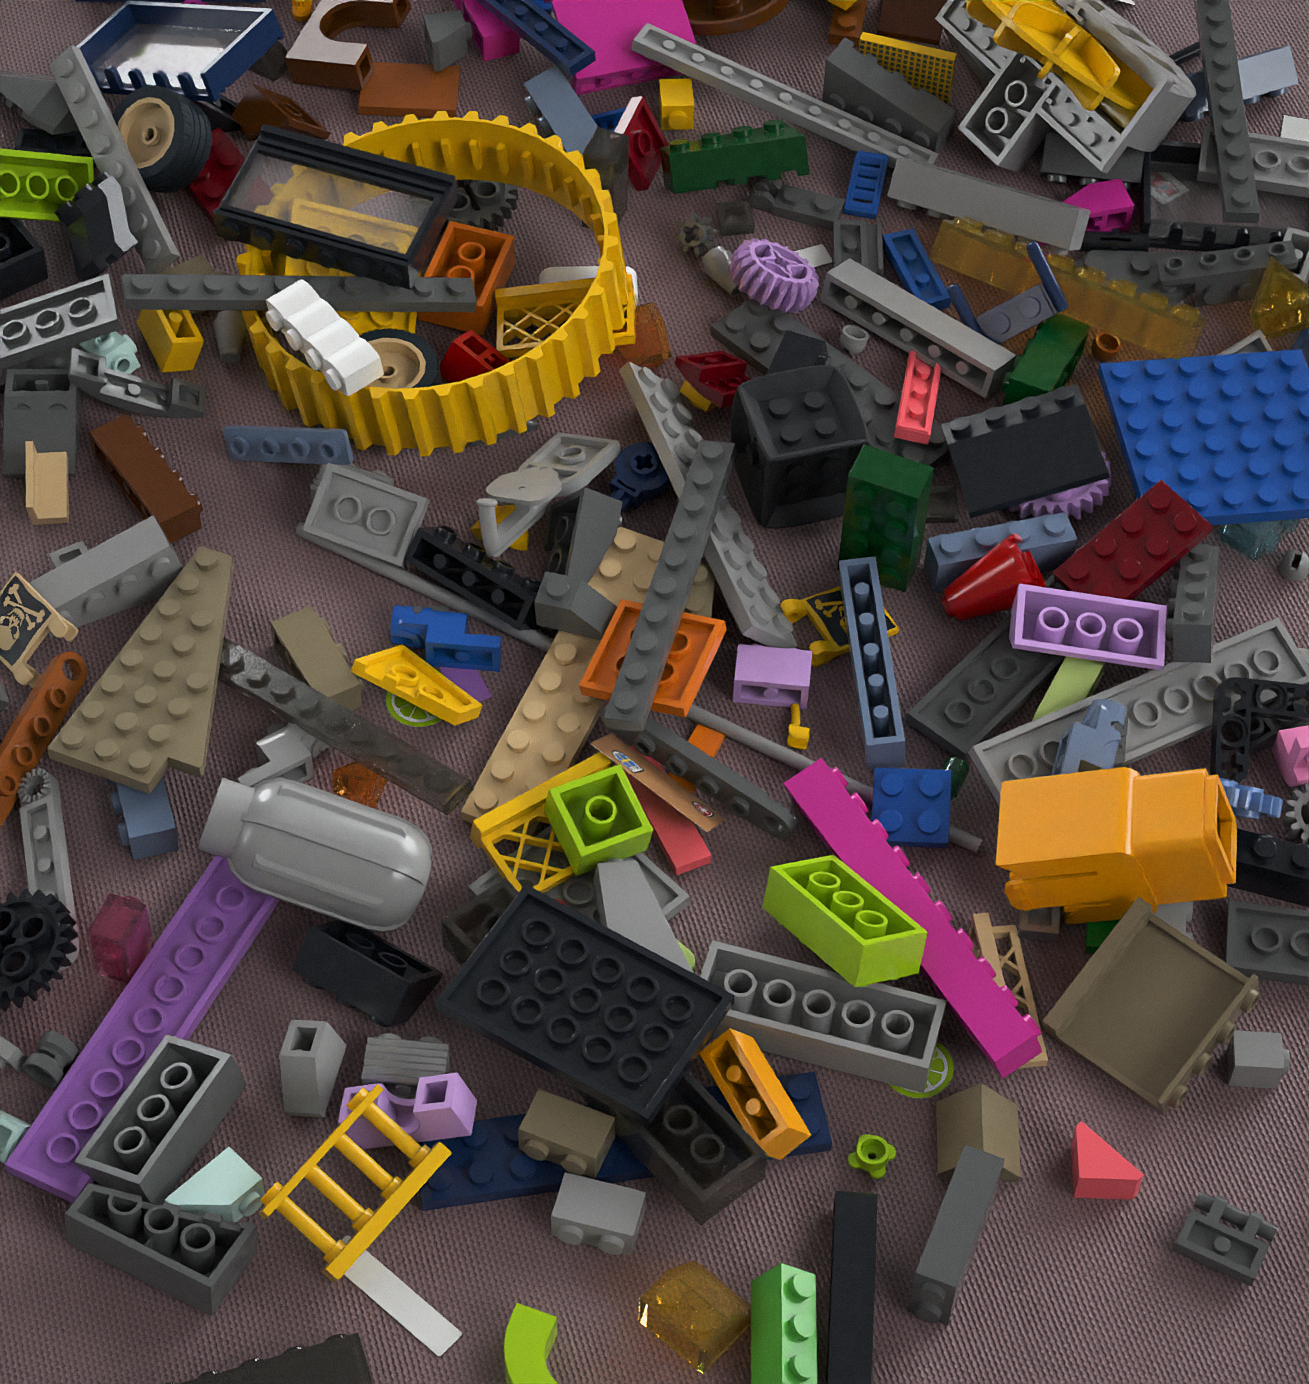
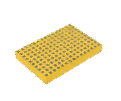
[859,32,957,105]

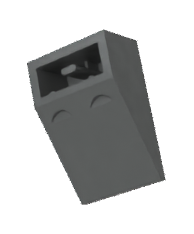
[3,369,84,478]

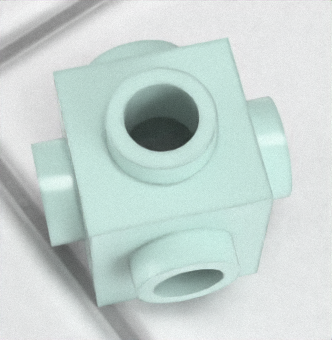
[79,331,141,374]

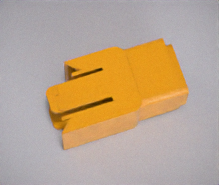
[995,767,1237,925]

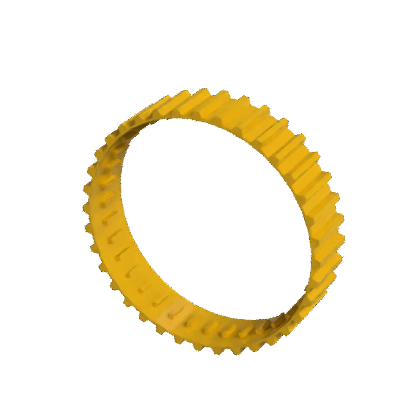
[236,111,629,456]

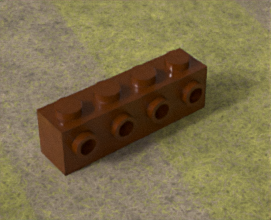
[89,414,203,543]

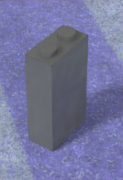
[908,1145,1005,1326]

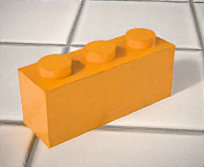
[699,1028,812,1160]

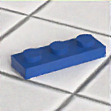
[882,228,951,310]

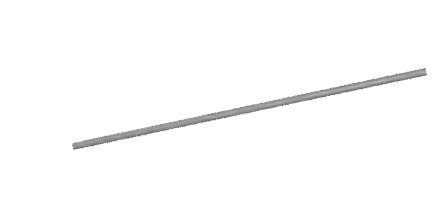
[295,522,984,854]

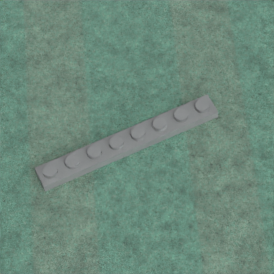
[49,45,180,274]

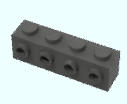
[1166,543,1220,663]

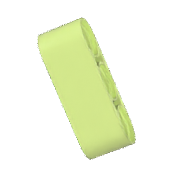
[1032,656,1106,721]

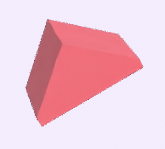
[1071,1121,1144,1200]

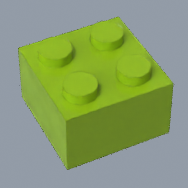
[544,764,653,876]

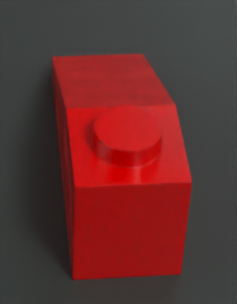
[439,329,511,383]

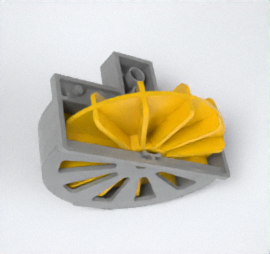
[935,0,1196,173]

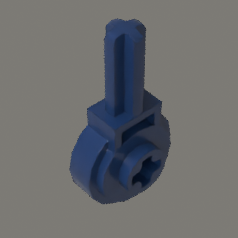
[609,442,672,515]

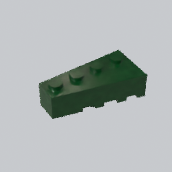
[660,120,810,194]
[1001,313,1091,406]

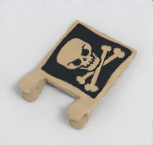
[0,572,78,688]

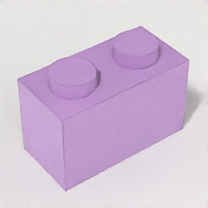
[733,644,812,709]

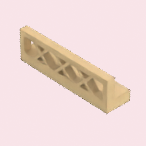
[968,913,1048,1069]

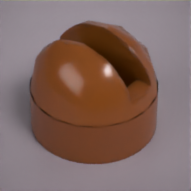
[1091,331,1121,362]

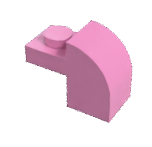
[1272,725,1309,787]

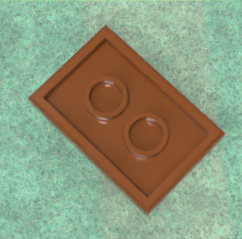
[358,62,461,118]

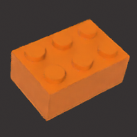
[418,221,515,335]

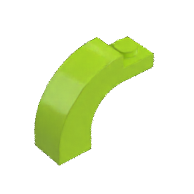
[504,1303,558,1384]

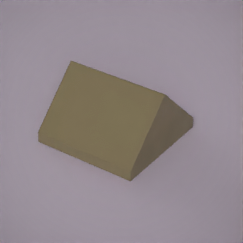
[935,1083,1020,1182]

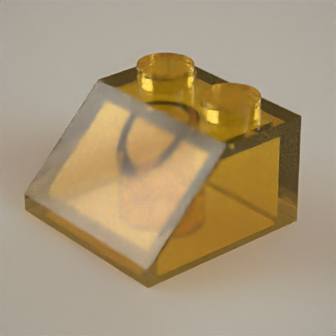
[638,1260,751,1374]

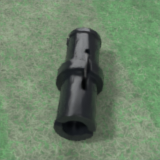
[1080,228,1149,252]

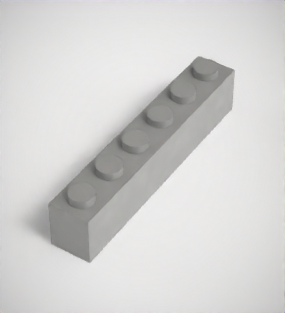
[887,158,1091,255]
[819,258,1017,398]

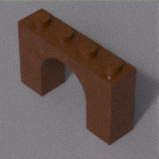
[285,0,411,90]

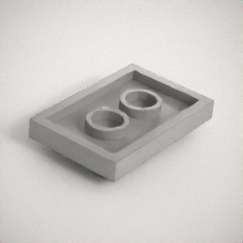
[302,463,430,568]

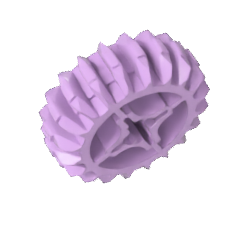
[728,238,819,313]

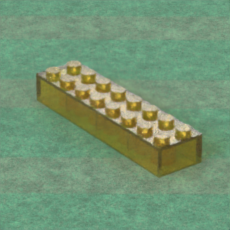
[928,216,1207,360]

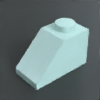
[165,1147,265,1224]

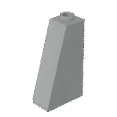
[593,858,693,973]

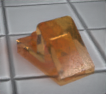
[332,751,390,809]

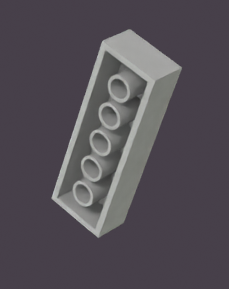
[700,940,947,1093]

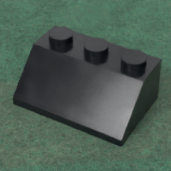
[292,920,443,1027]

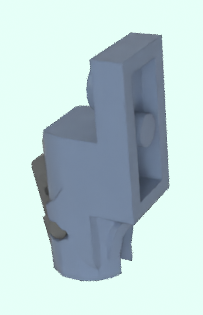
[1051,699,1128,775]

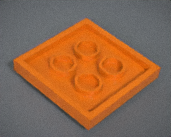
[579,599,727,718]

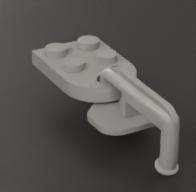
[476,432,621,557]

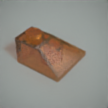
[613,302,672,367]

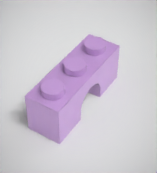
[338,1073,477,1149]

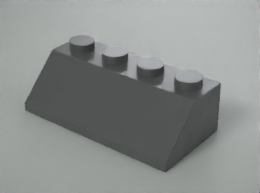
[74,1034,247,1205]

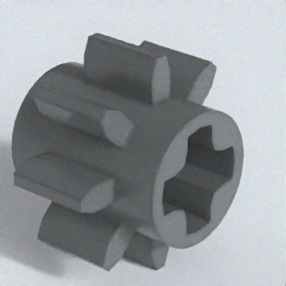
[675,213,719,256]

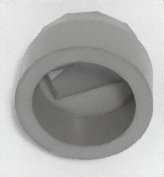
[840,325,869,355]
[1279,549,1309,581]

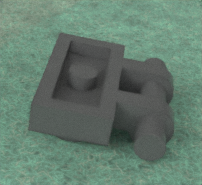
[1173,1191,1278,1287]

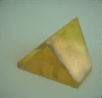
[1249,256,1309,340]

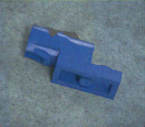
[390,605,502,672]

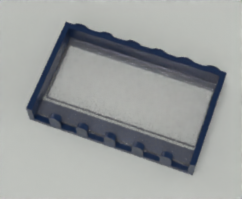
[76,1,284,102]

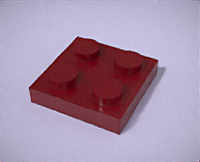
[609,96,669,191]

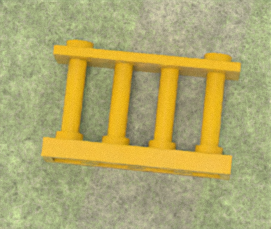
[259,1084,452,1283]

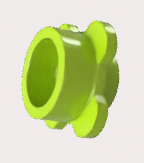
[848,1134,896,1179]

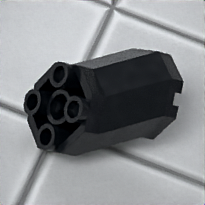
[54,171,138,282]

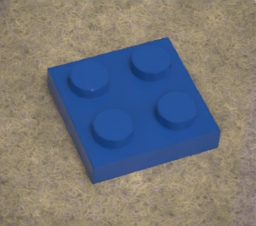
[872,768,952,848]

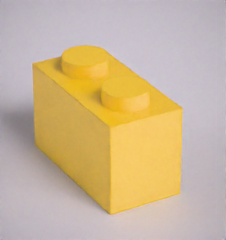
[137,309,204,373]

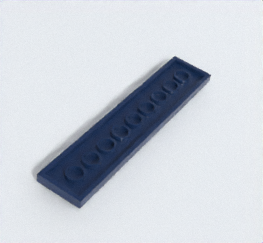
[417,1072,832,1211]

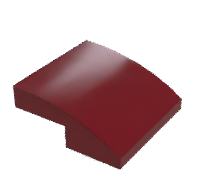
[675,351,751,408]

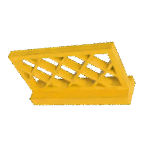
[495,274,636,358]
[470,752,653,897]

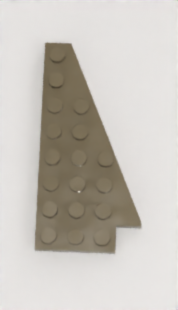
[47,546,234,794]

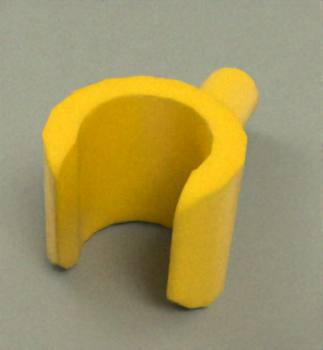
[787,703,811,750]

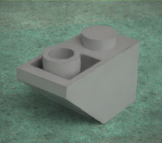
[279,1019,347,1118]

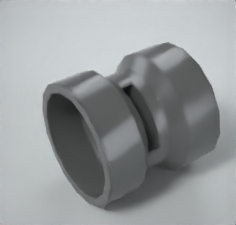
[22,1031,79,1089]

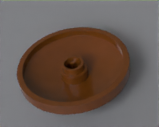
[682,0,789,36]

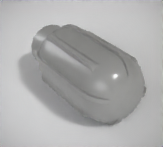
[197,778,432,932]

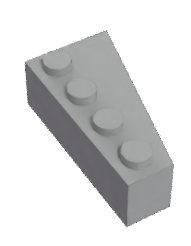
[29,515,184,637]

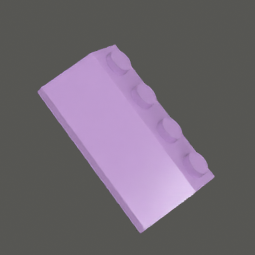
[1009,584,1167,671]

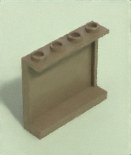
[1042,897,1261,1116]

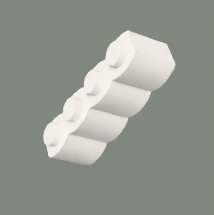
[265,279,384,396]

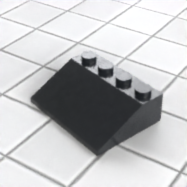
[941,384,1110,519]

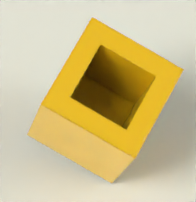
[658,78,694,130]

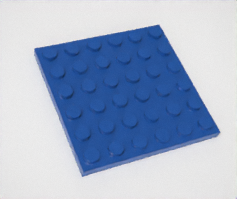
[1098,349,1309,526]

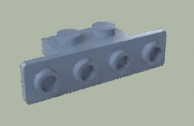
[223,425,354,465]

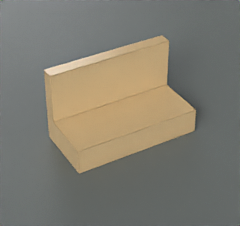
[25,441,69,525]

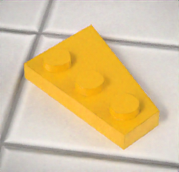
[350,644,483,726]

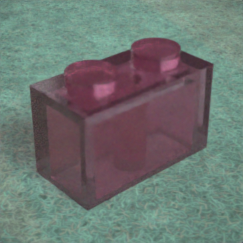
[88,893,154,984]

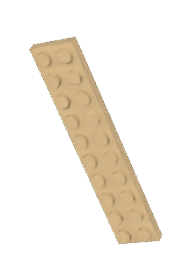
[461,527,665,837]

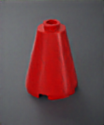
[941,533,1046,621]

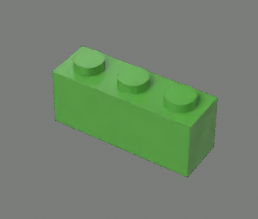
[751,1263,817,1384]

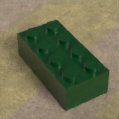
[837,445,934,592]

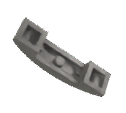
[68,348,206,418]

